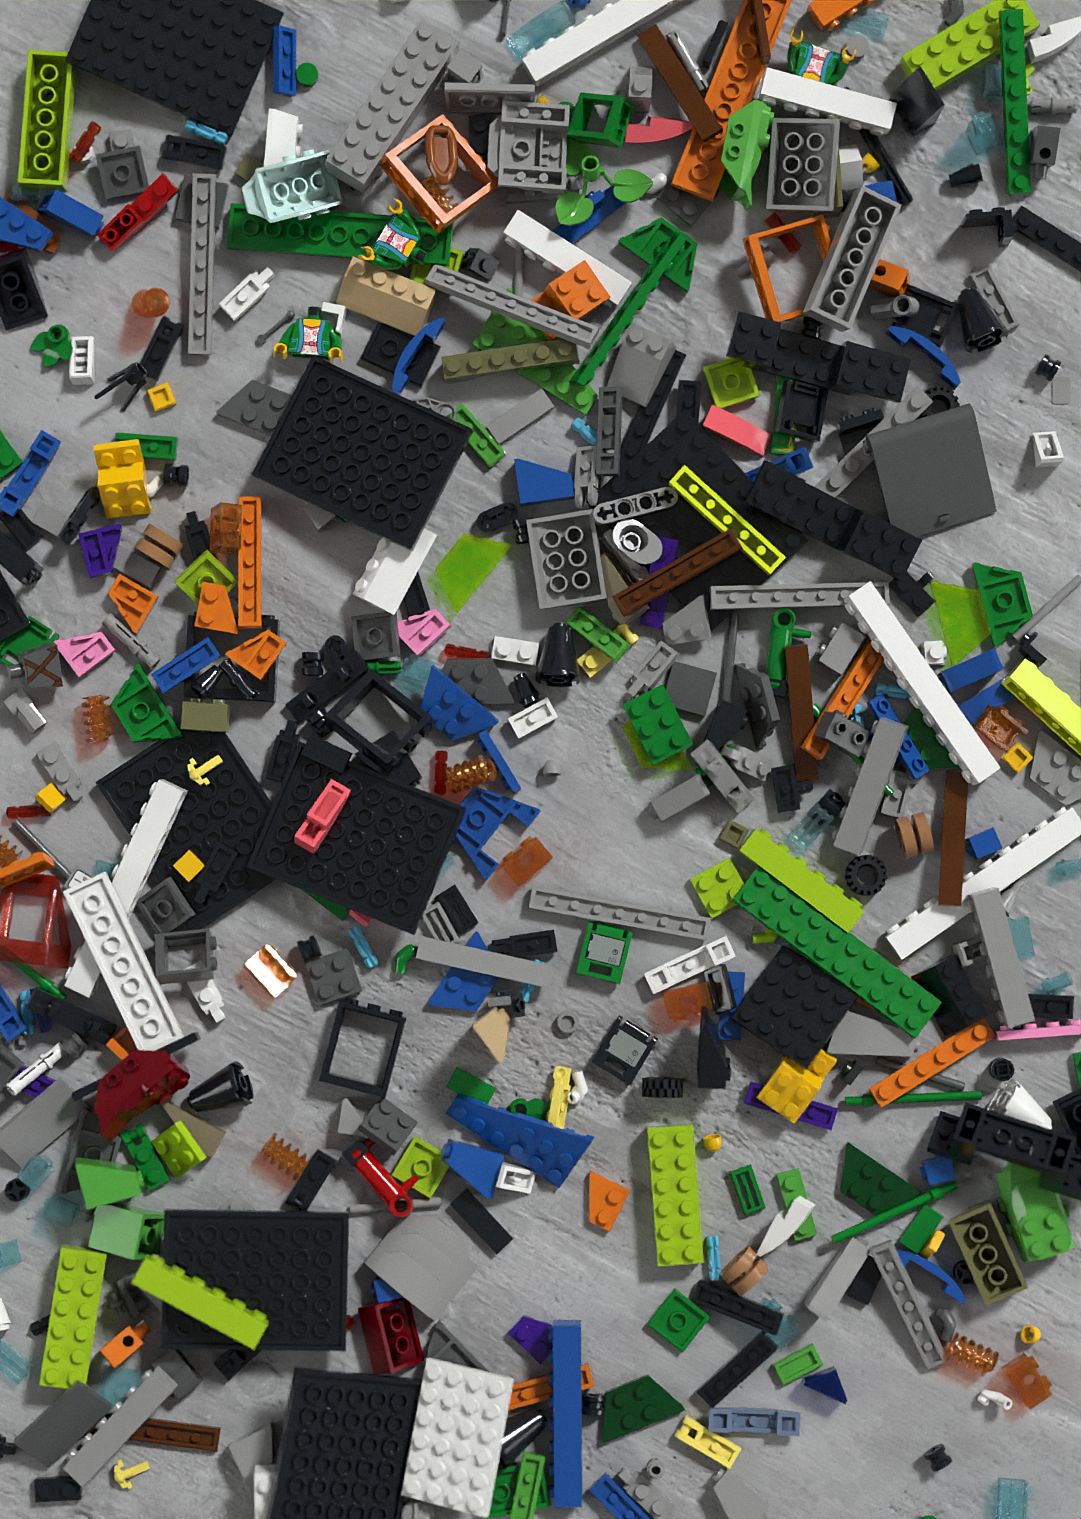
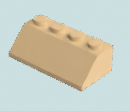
[336,257,436,336]
[472,1006,510,1063]

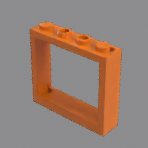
[379,114,498,234]
[742,214,832,323]

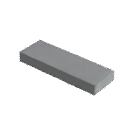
[968,265,1020,331]
[486,388,554,445]

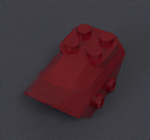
[94,1050,190,1142]

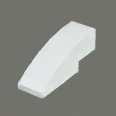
[1026,16,1081,63]
[757,1196,815,1256]

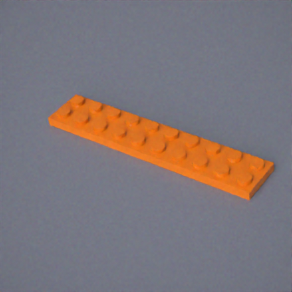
[671,0,792,202]

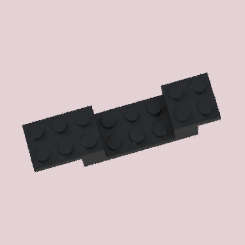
[726,311,911,403]
[744,460,922,581]
[927,1102,1081,1201]

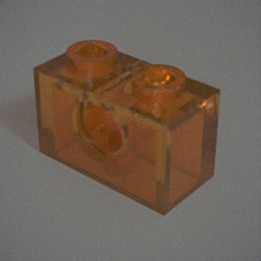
[210,502,242,555]
[501,836,553,886]
[662,981,713,1022]
[1001,1352,1053,1410]

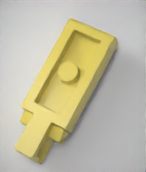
[546,1066,572,1129]

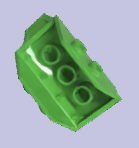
[719,99,774,211]
[996,1162,1075,1262]

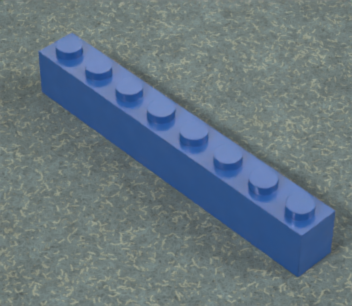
[548,1320,583,1507]

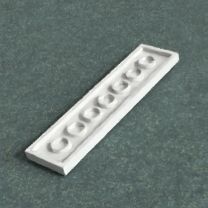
[63,871,184,1050]

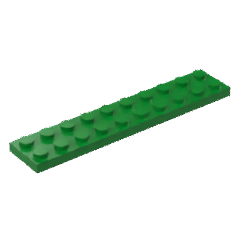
[226,203,454,266]
[732,865,942,1039]

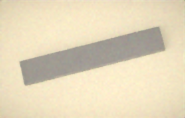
[32,503,161,588]
[416,936,554,988]
[870,1239,948,1370]

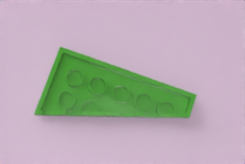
[472,288,598,416]

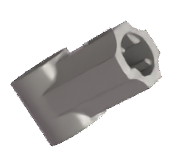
[871,295,919,320]
[4,687,48,734]

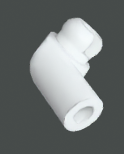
[646,173,667,194]
[567,1071,588,1104]
[977,1389,1013,1410]

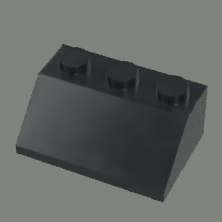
[912,955,988,1036]

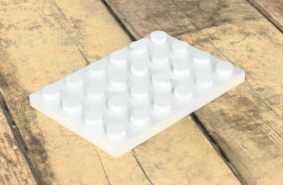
[401,1357,514,1518]

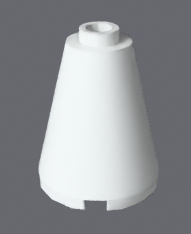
[988,1079,1052,1129]

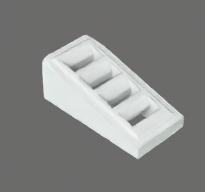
[69,336,95,385]

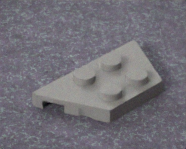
[1029,730,1081,806]

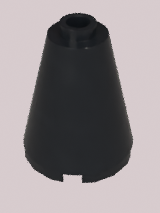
[958,287,1008,353]
[535,622,580,687]
[187,1061,254,1112]
[499,1408,547,1468]

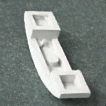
[644,936,736,994]

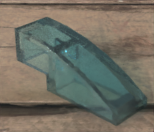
[506,0,575,60]

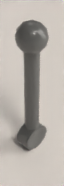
[501,0,510,37]
[257,310,295,344]

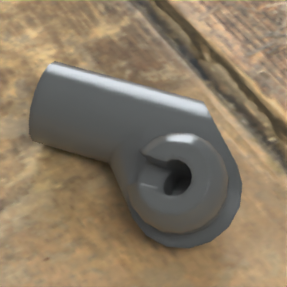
[943,0,964,27]
[935,1308,956,1342]

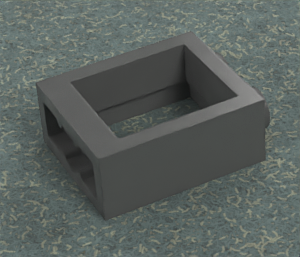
[155,929,217,984]

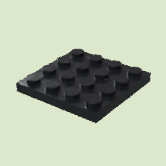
[731,945,858,1070]

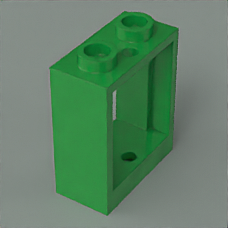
[567,92,634,148]

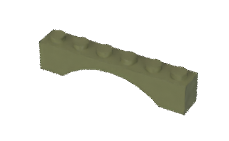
[441,339,580,383]

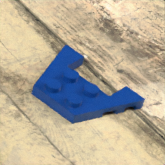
[456,786,541,880]

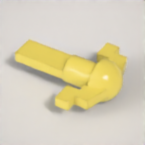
[187,755,223,786]
[114,1459,150,1490]

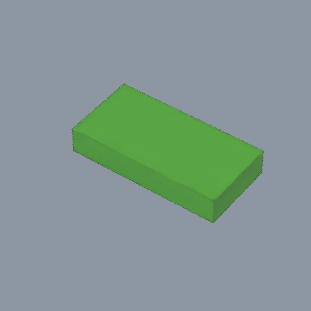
[772,1343,823,1385]

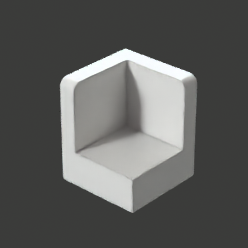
[321,302,347,337]

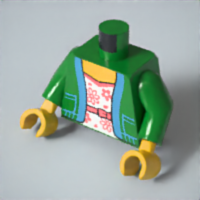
[786,28,857,86]
[358,198,429,270]
[273,306,343,363]

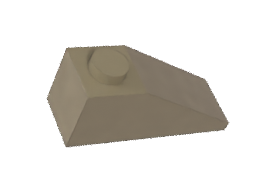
[601,553,650,625]
[162,1101,227,1159]

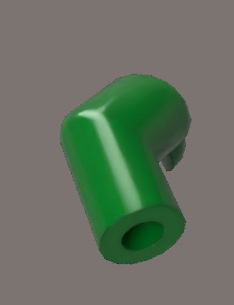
[394,944,418,974]

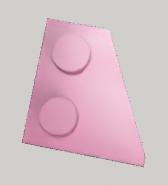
[398,609,452,657]
[54,632,116,677]

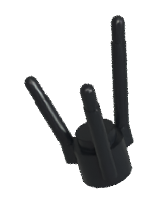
[94,362,148,411]

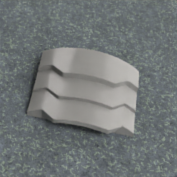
[487,100,570,195]
[364,1212,478,1321]

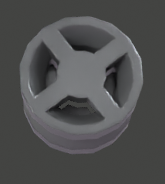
[61,1031,89,1058]

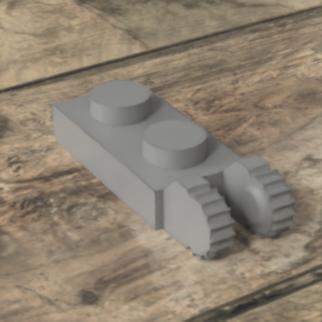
[574,445,599,507]

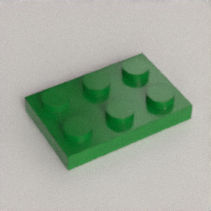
[622,684,694,765]
[483,1463,551,1519]

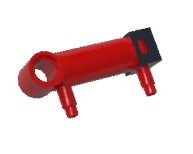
[342,1138,418,1217]

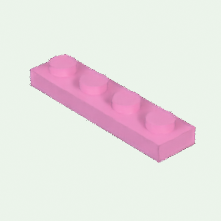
[994,1020,1081,1041]

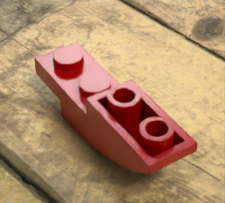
[97,173,179,252]

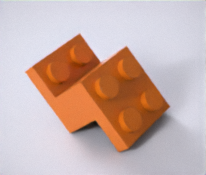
[530,260,611,341]

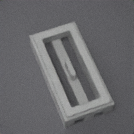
[422,902,460,944]

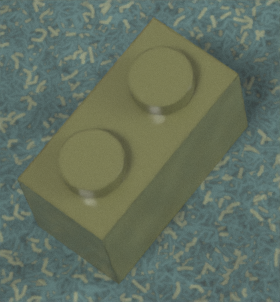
[181,698,230,733]

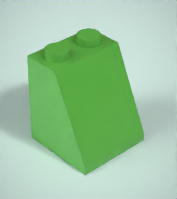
[75,1157,144,1210]
[88,1202,164,1260]

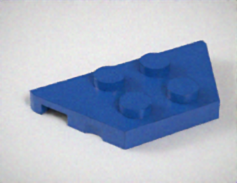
[420,665,499,741]
[427,931,499,1011]

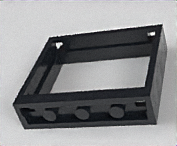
[184,612,280,702]

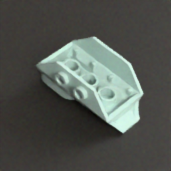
[241,149,343,223]

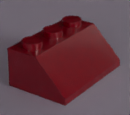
[357,1297,424,1375]

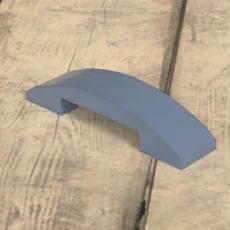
[708,1407,801,1436]

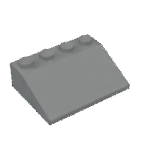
[766,118,840,213]
[526,509,608,610]

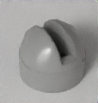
[543,759,561,777]

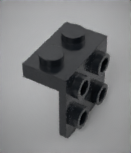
[961,207,1017,247]
[836,408,884,462]

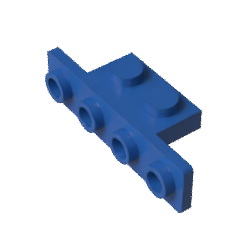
[552,186,626,244]
[866,694,929,780]

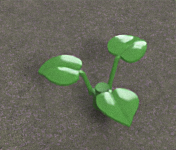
[555,138,653,225]

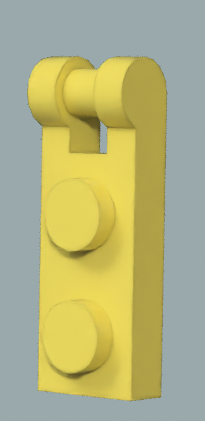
[577,624,639,678]
[675,1415,741,1469]

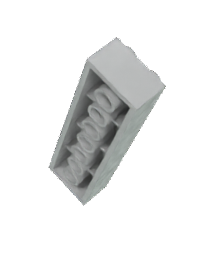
[325,19,460,194]

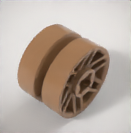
[134,523,184,569]
[895,812,934,859]
[719,1246,769,1296]

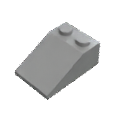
[607,323,676,408]

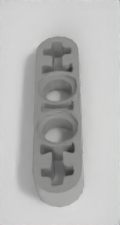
[592,487,678,525]

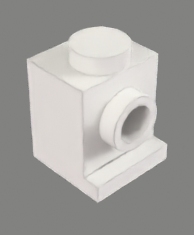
[921,641,947,666]

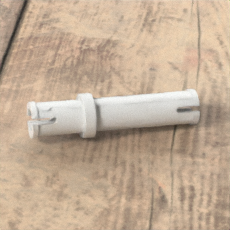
[6,1042,68,1096]

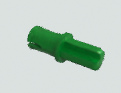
[362,659,401,676]

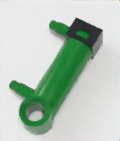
[765,608,811,698]

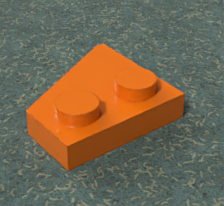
[108,574,159,634]
[195,582,239,635]
[225,630,287,680]
[589,1171,630,1232]

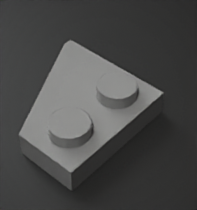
[662,595,712,645]

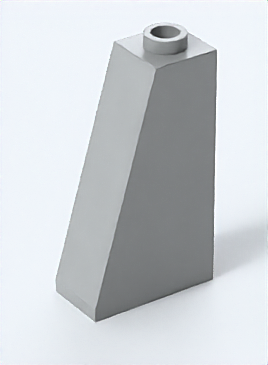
[825,1011,921,1057]
[803,1235,870,1321]

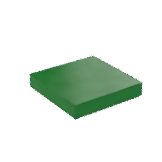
[647,1287,711,1353]

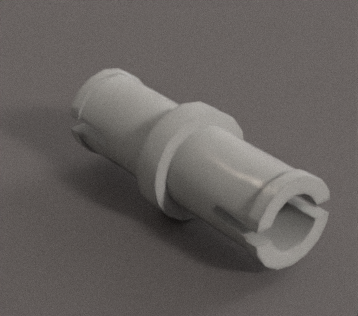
[1030,97,1077,115]

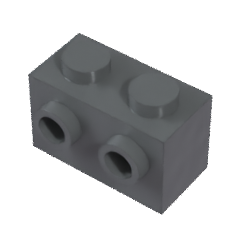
[813,710,871,757]

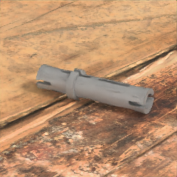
[666,29,710,94]
[102,614,161,670]

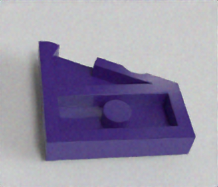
[78,523,123,578]
[508,1315,553,1365]

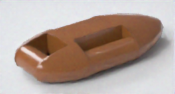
[425,125,458,185]

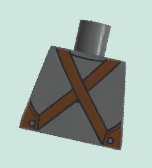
[7,641,63,687]

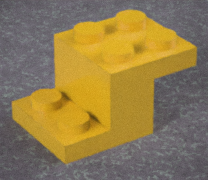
[94,439,151,519]
[757,1049,837,1124]

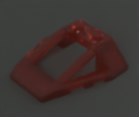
[0,874,72,969]

